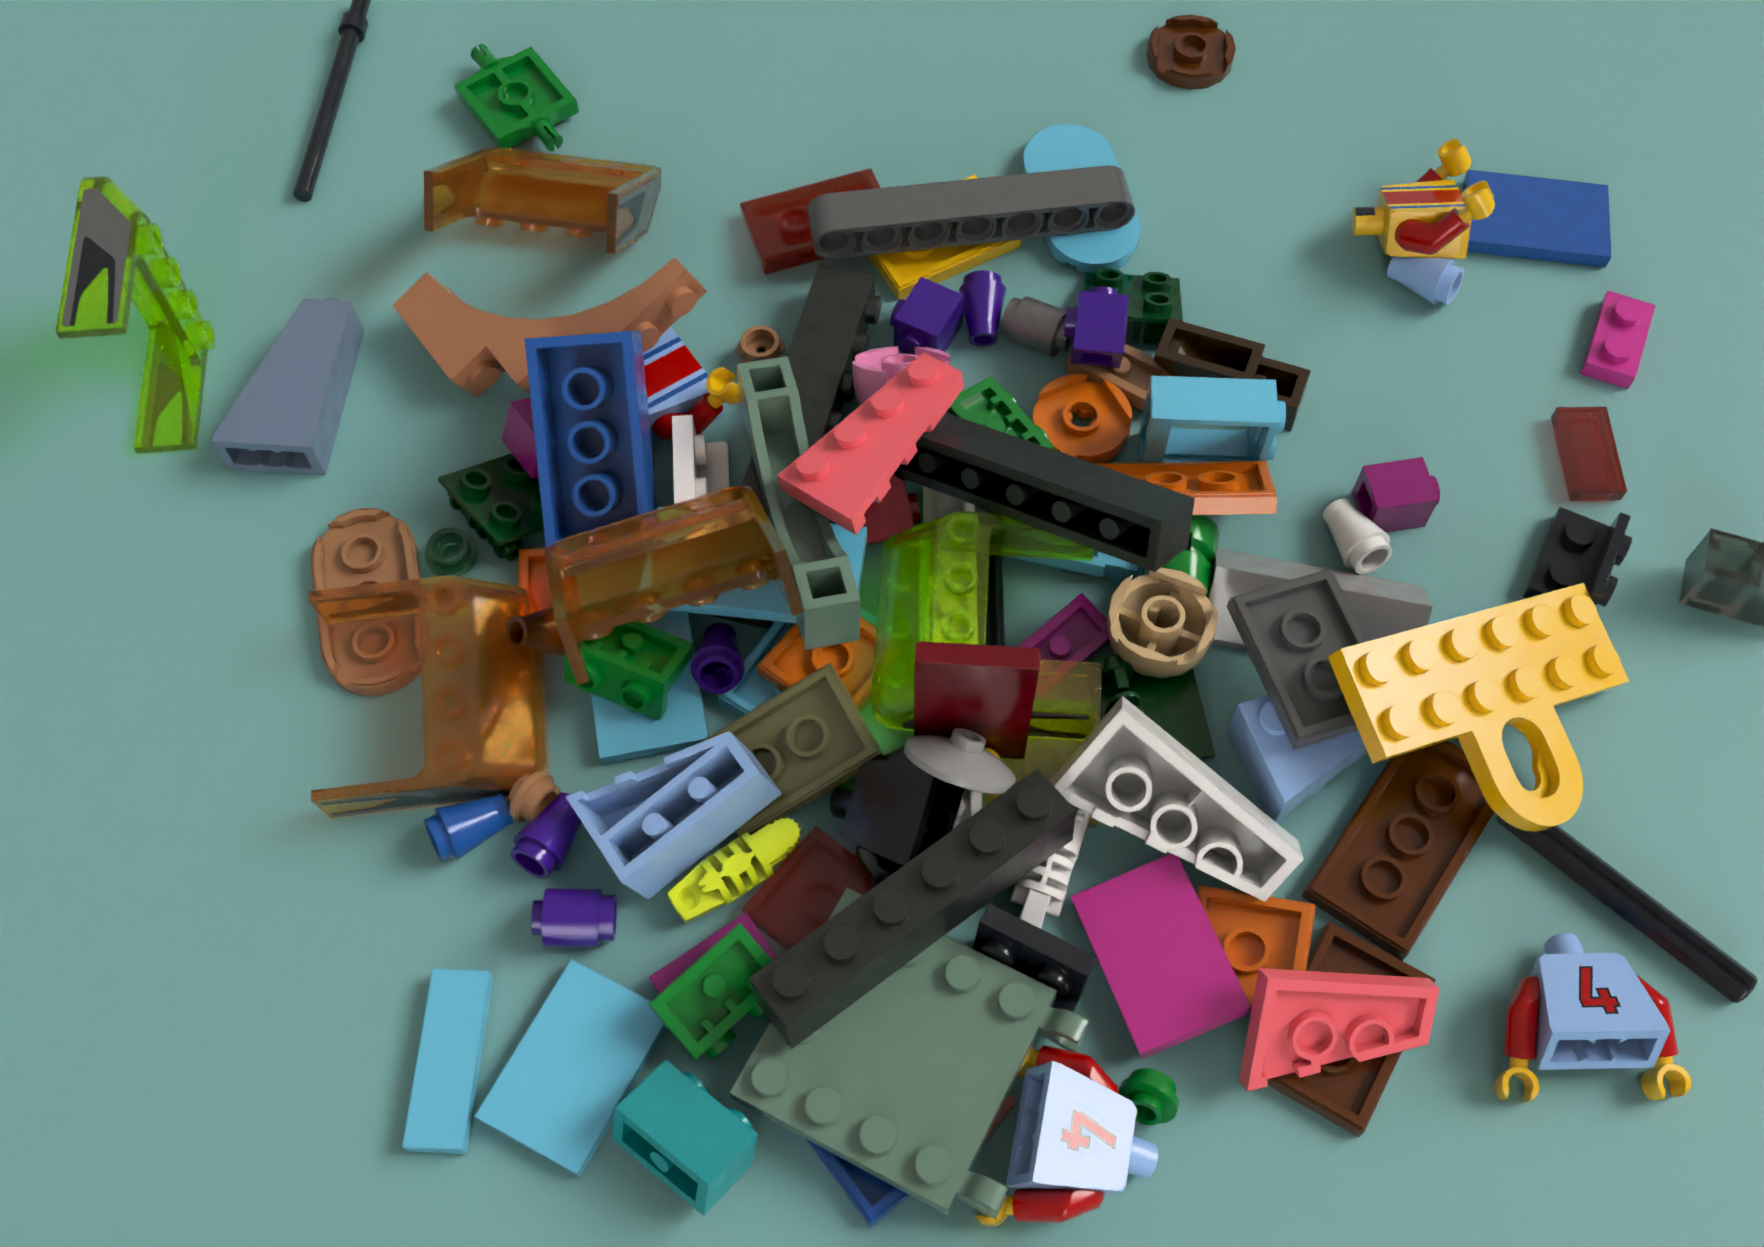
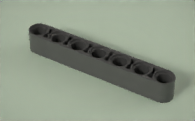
[806,165,1135,259]

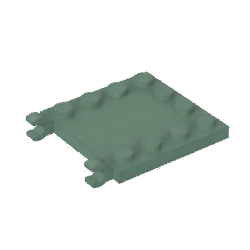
[729,887,1088,1220]

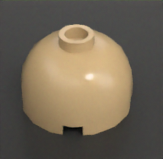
[1107,567,1218,679]

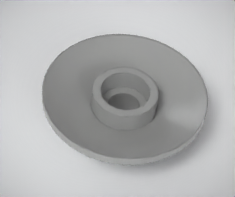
[903,728,1016,794]

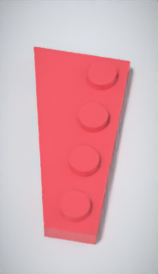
[777,352,964,535]

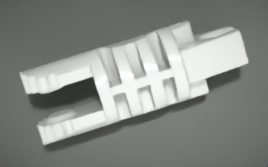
[1010,808,1091,929]

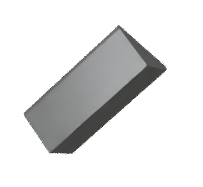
[1208,548,1433,651]

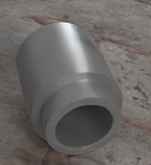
[1000,296,1073,357]

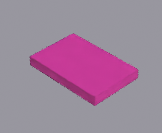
[1071,853,1252,1059]

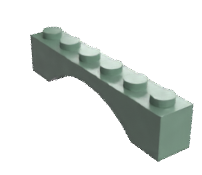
[737,356,861,650]

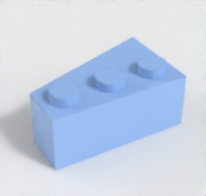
[1227,695,1368,823]
[566,731,782,900]

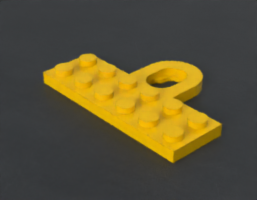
[1327,583,1629,832]

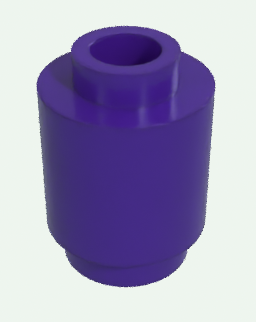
[531,888,617,947]

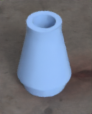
[1387,256,1465,305]

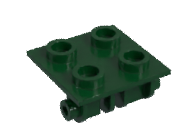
[1084,268,1183,344]
[438,453,544,561]
[1085,655,1216,759]

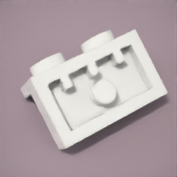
[672,415,731,514]

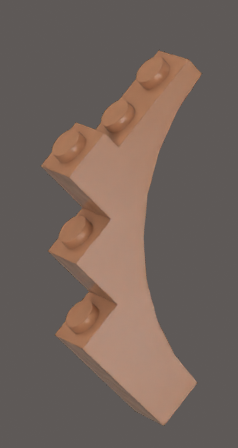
[392,257,707,398]

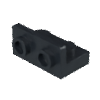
[1523,507,1632,607]
[972,903,1097,1012]

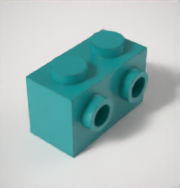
[612,1060,758,1216]

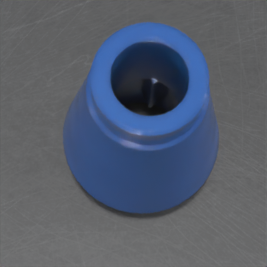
[424,793,513,861]

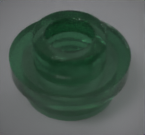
[425,527,478,578]

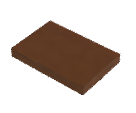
[1267,921,1436,1137]

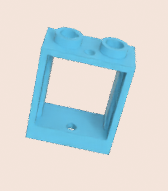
[1138,376,1286,462]

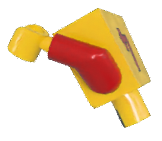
[1351,139,1495,259]

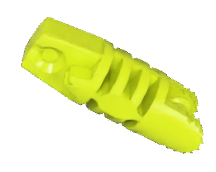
[667,817,801,924]

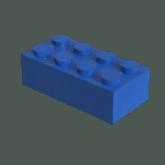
[524,331,657,552]

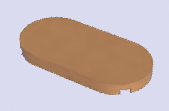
[311,508,431,696]

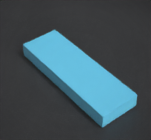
[402,968,494,1154]

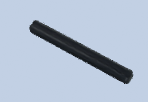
[1496,815,1758,1003]

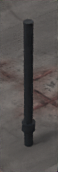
[293,0,371,202]

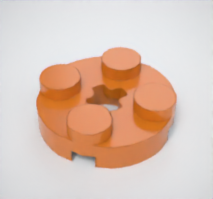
[1032,374,1132,463]

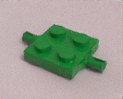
[454,44,579,152]

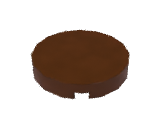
[1146,14,1236,90]

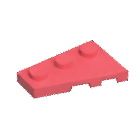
[1239,968,1440,1092]

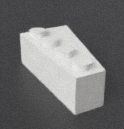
[1050,696,1304,902]

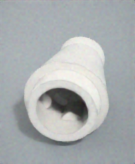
[1322,498,1393,575]

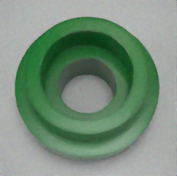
[1118,1068,1179,1125]

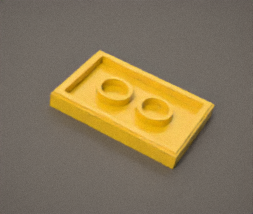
[868,174,1021,300]

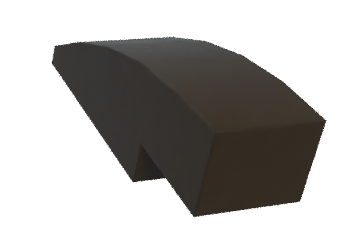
[1154,318,1311,431]

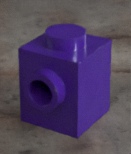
[890,277,964,355]
[1063,287,1129,368]

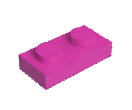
[1580,291,1656,389]

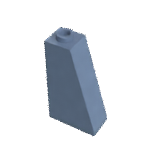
[211,298,364,475]

